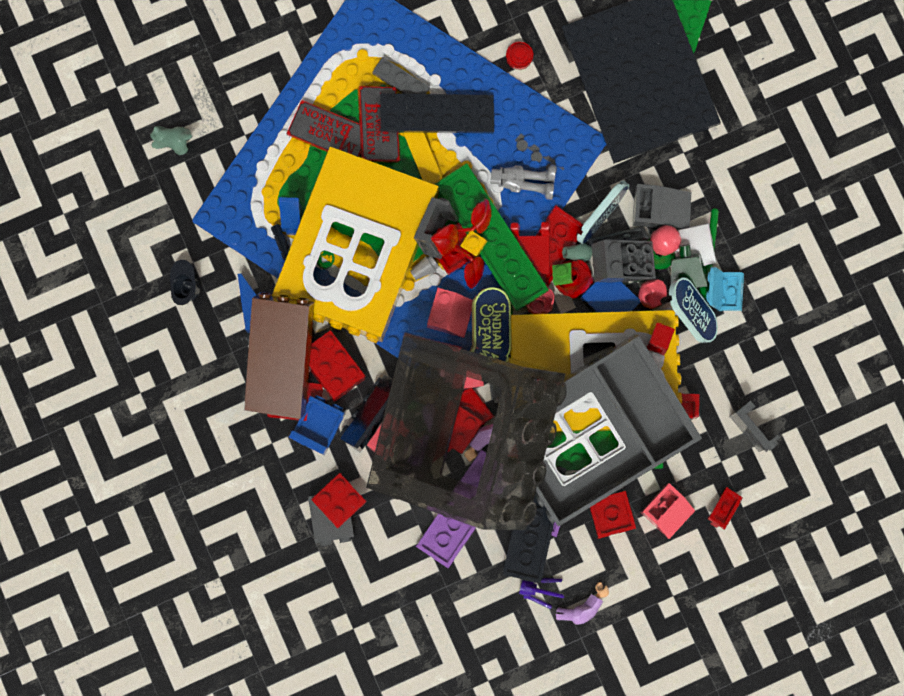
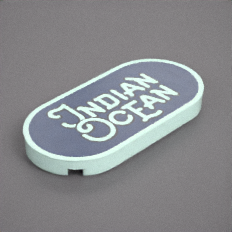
[577,180,629,244]
[669,278,718,343]

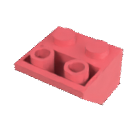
[640,483,695,539]

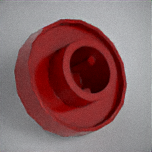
[506,42,533,70]

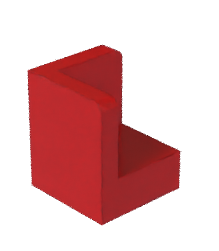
[646,323,675,356]
[681,393,699,419]

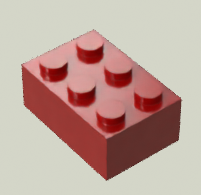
[309,330,365,402]

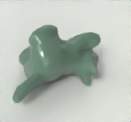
[150,126,192,155]

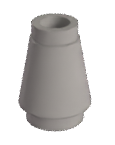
[410,256,439,280]

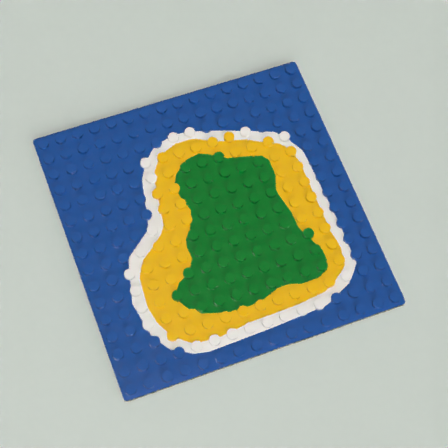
[193,0,606,387]

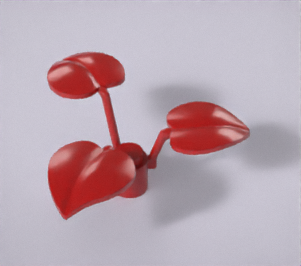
[430,199,491,289]

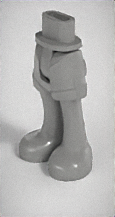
[490,164,556,200]

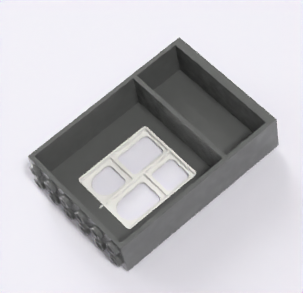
[493,334,702,527]

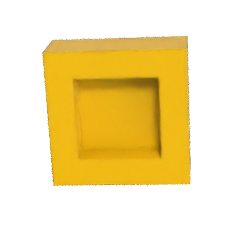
[460,231,488,257]

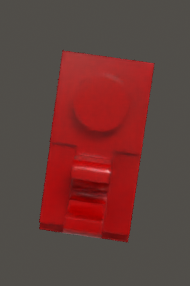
[708,487,743,530]

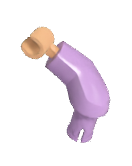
[464,424,503,462]
[556,582,609,625]

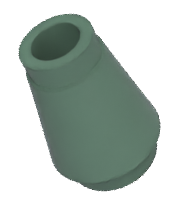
[562,243,592,262]

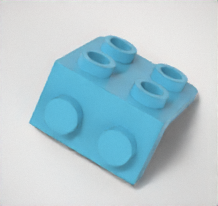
[706,267,744,311]

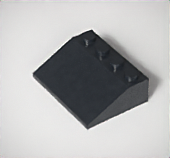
[340,375,404,453]

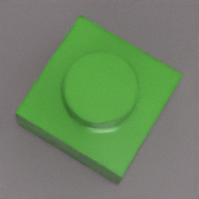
[552,263,573,286]

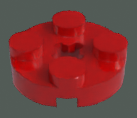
[556,260,593,298]

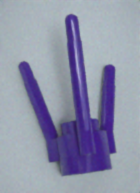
[519,578,564,609]

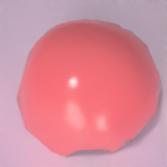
[650,225,682,256]
[638,279,667,309]
[526,287,555,314]

